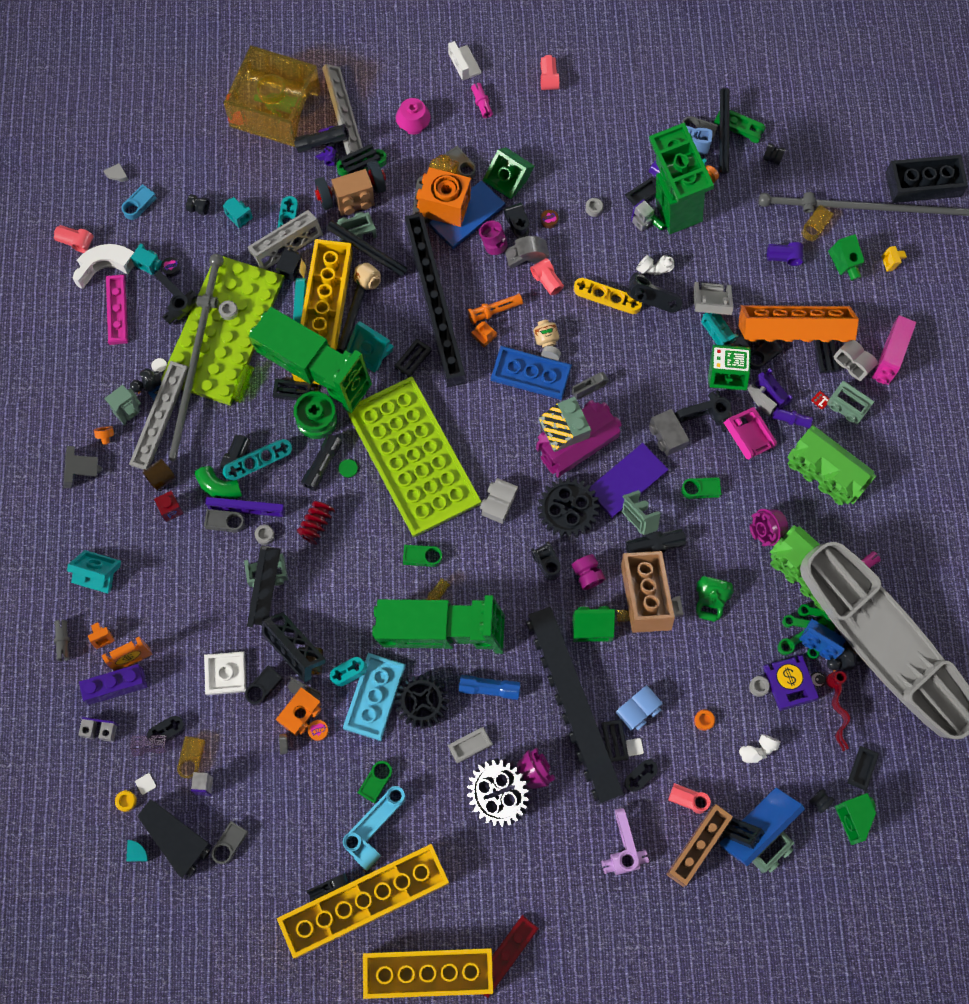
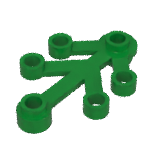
[777,604,835,660]

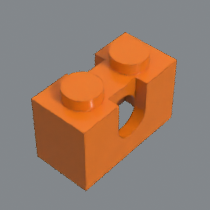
[276,687,321,737]

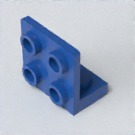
[799,619,846,660]

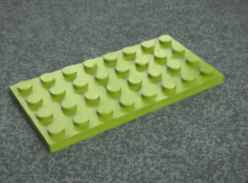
[161,256,285,406]
[346,376,482,538]

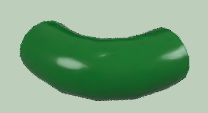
[195,466,242,499]

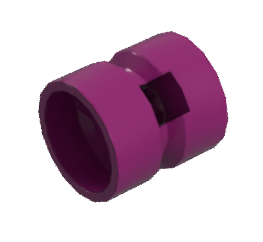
[479,221,508,255]
[571,554,606,590]

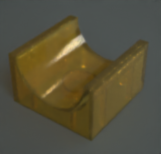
[224,45,321,147]

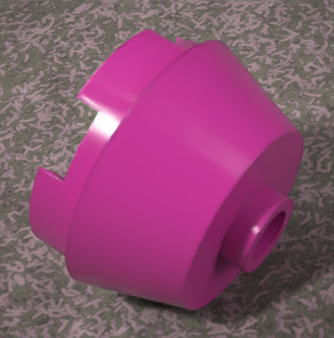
[396,98,431,135]

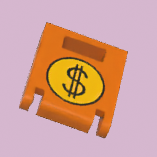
[102,637,153,671]

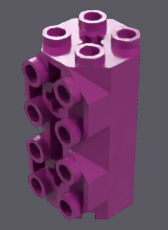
[536,400,622,478]

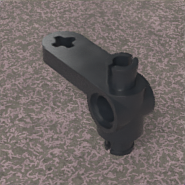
[154,270,198,325]
[627,272,682,313]
[674,390,733,433]

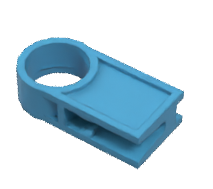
[122,184,157,220]

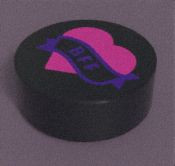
[161,257,181,277]

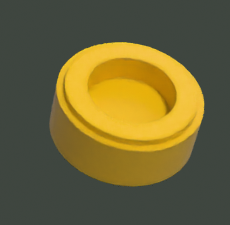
[115,790,137,812]

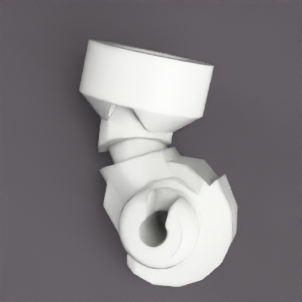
[636,255,674,276]
[739,734,781,763]

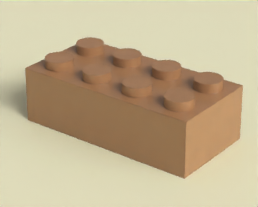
[621,551,675,633]

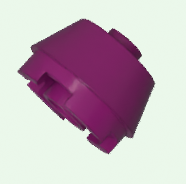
[749,509,788,546]
[517,748,555,789]

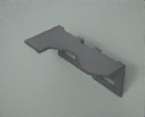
[287,677,321,699]

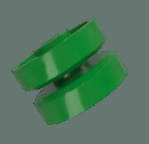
[294,391,337,439]

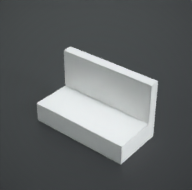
[448,41,481,81]

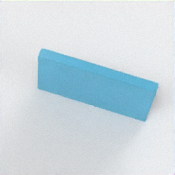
[343,653,406,741]

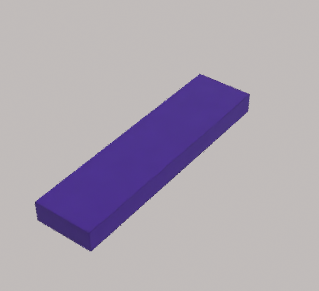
[205,497,286,517]

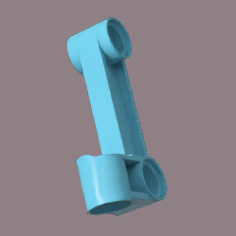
[343,786,406,871]

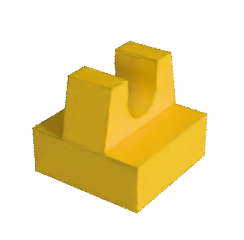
[881,246,907,272]

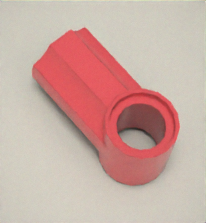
[540,55,559,90]
[54,225,94,253]
[530,258,564,296]
[668,783,711,814]

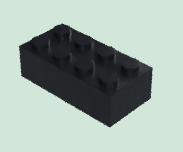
[885,155,968,203]

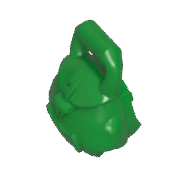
[696,576,734,622]

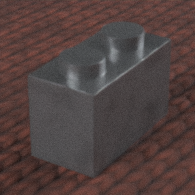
[649,409,690,456]

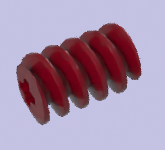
[297,501,335,545]

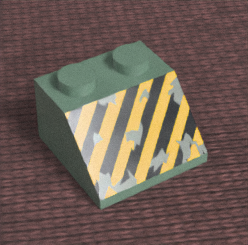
[538,397,591,452]

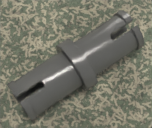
[54,620,70,662]

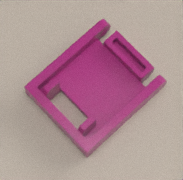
[724,407,777,460]

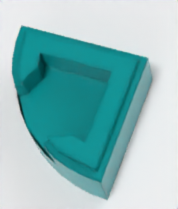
[126,840,149,862]

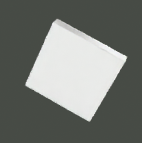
[204,652,246,695]

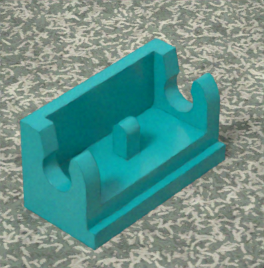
[701,313,738,345]

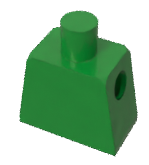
[828,234,864,281]

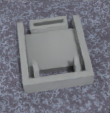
[694,282,733,315]

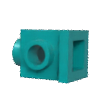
[223,197,253,228]
[130,243,162,275]

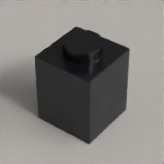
[276,249,302,281]

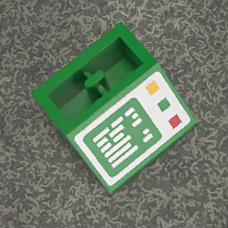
[708,344,750,390]

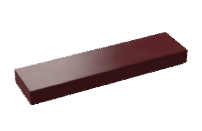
[483,915,539,998]

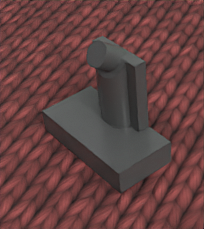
[63,446,102,488]

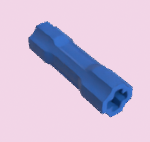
[459,675,520,700]

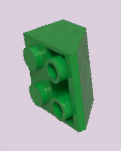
[572,606,615,642]

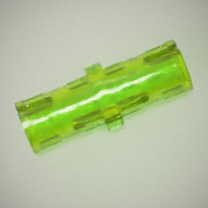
[231,364,254,403]

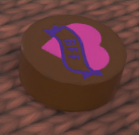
[540,210,559,229]

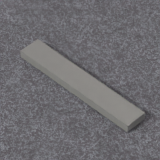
[322,64,363,155]
[129,361,189,470]

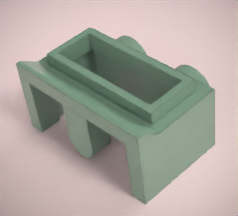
[337,212,377,243]
[827,381,874,425]
[104,385,141,426]
[622,490,661,535]
[244,554,288,587]
[752,831,794,873]

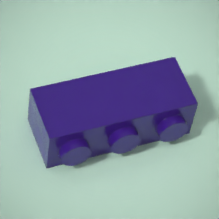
[79,664,148,705]

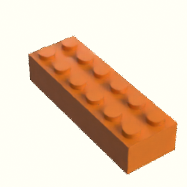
[738,305,859,342]

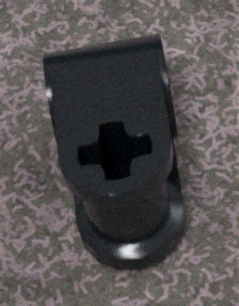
[504,202,529,239]
[530,541,561,581]

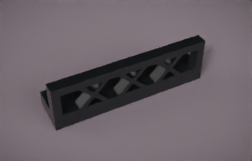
[247,545,281,628]
[262,612,326,682]

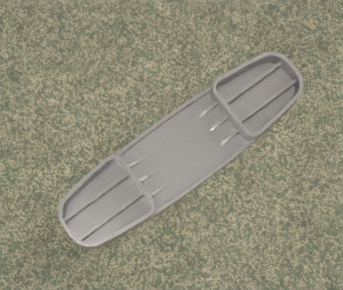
[800,542,969,739]

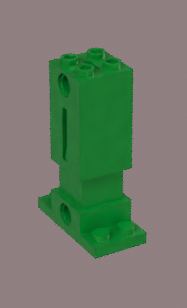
[649,123,714,235]
[249,307,372,414]
[372,595,505,654]

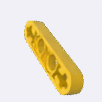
[574,278,642,314]

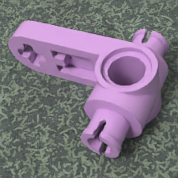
[601,808,649,875]

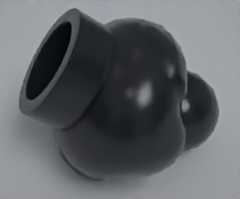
[130,368,161,394]
[827,646,861,672]

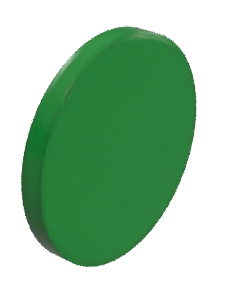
[339,459,358,478]

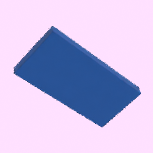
[429,180,506,249]
[490,346,572,400]
[719,788,805,866]

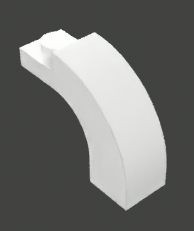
[72,244,134,289]

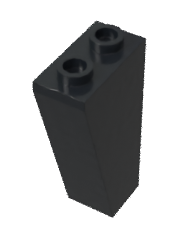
[137,799,212,880]

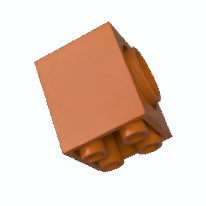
[416,167,471,227]

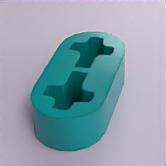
[330,657,367,686]

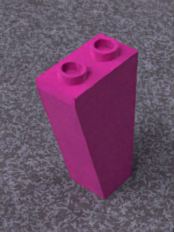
[871,315,916,385]

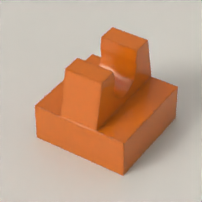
[471,321,497,347]
[88,622,114,650]

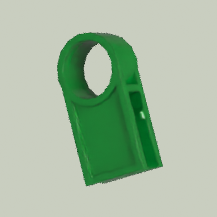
[681,478,721,499]
[403,545,442,567]
[357,761,392,804]

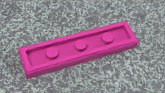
[106,274,128,345]

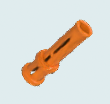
[467,293,523,325]

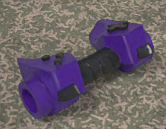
[315,126,339,166]

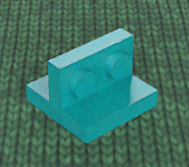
[346,321,394,372]
[67,550,121,594]

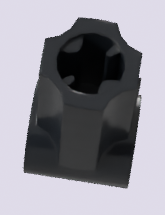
[220,435,251,473]

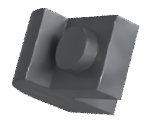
[505,236,550,268]

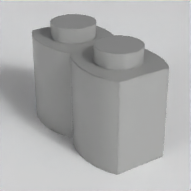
[833,340,878,381]
[480,478,518,524]

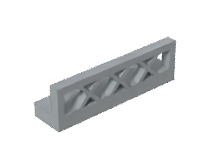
[248,210,323,270]

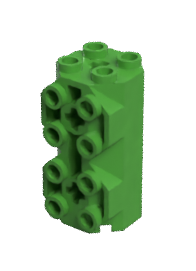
[787,425,876,505]
[770,525,823,610]

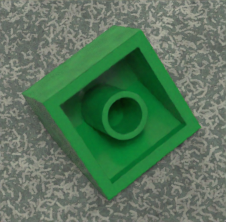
[482,147,535,199]
[835,793,876,845]

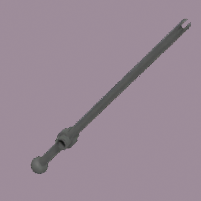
[758,192,969,216]
[169,254,224,462]

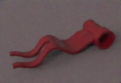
[826,671,850,751]

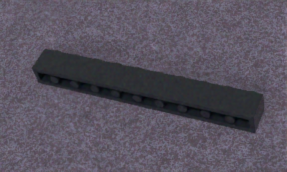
[405,213,465,388]
[526,606,624,805]

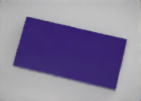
[589,443,669,518]

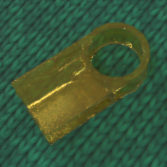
[802,205,834,241]
[177,736,205,779]

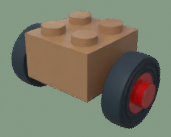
[315,160,386,216]

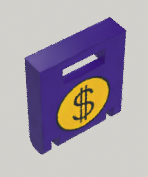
[763,655,819,711]

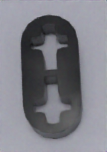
[147,716,185,746]
[624,759,658,793]

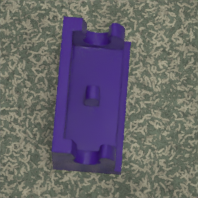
[755,368,793,409]

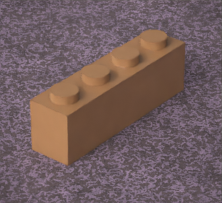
[666,804,733,887]

